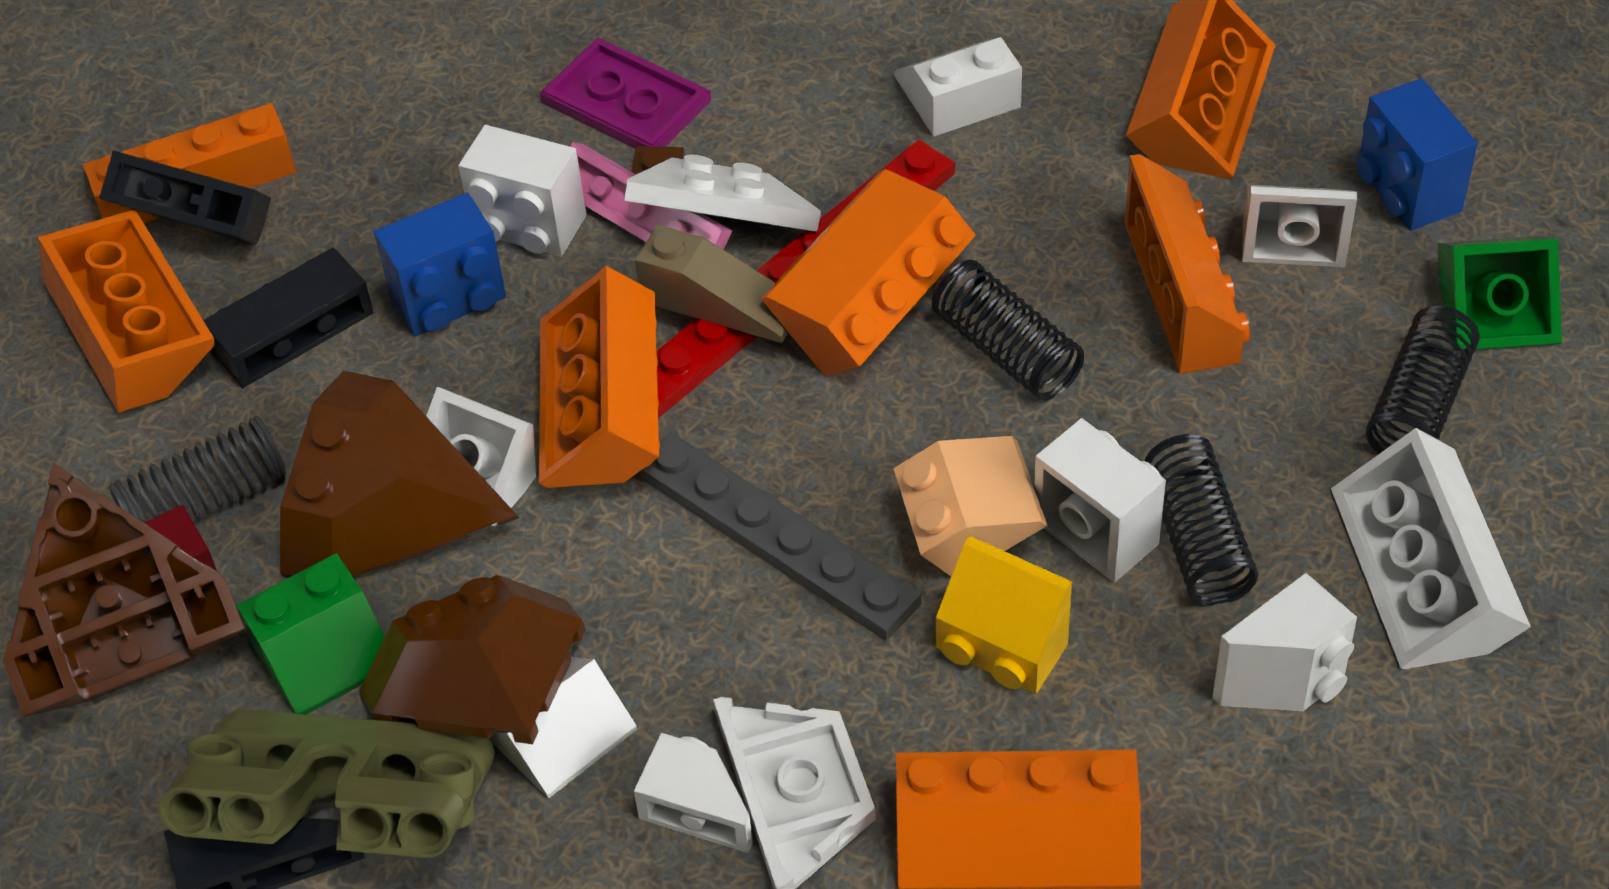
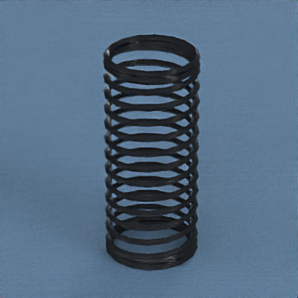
[932,259,1084,401]
[1365,306,1480,454]
[1145,434,1259,606]

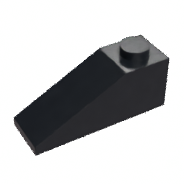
[99,150,271,245]
[164,817,365,889]

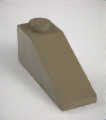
[635,224,788,343]

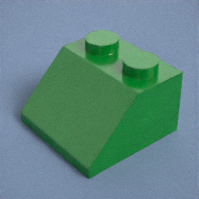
[1438,236,1562,350]
[236,553,385,715]

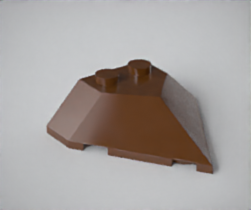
[280,370,519,577]
[3,462,245,717]
[359,575,586,745]

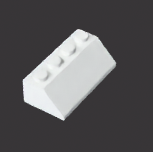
[1331,428,1531,669]

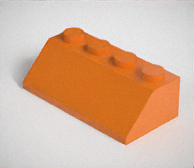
[1126,0,1275,179]
[83,103,297,223]
[1125,154,1250,374]
[761,169,976,376]
[38,210,215,413]
[539,265,660,488]
[896,750,1141,889]

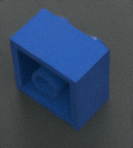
[1357,78,1478,231]
[374,192,507,337]

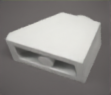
[634,733,753,853]

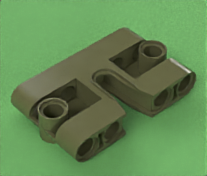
[158,709,495,858]

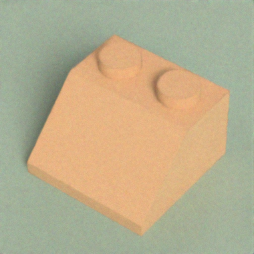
[893,436,1047,576]

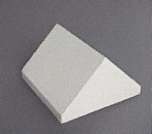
[426,387,536,526]
[489,657,637,799]

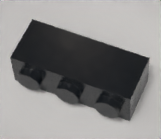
[203,247,374,388]

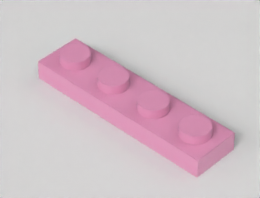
[570,142,732,250]

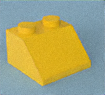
[936,535,1072,694]

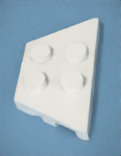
[624,155,821,232]
[713,697,876,889]

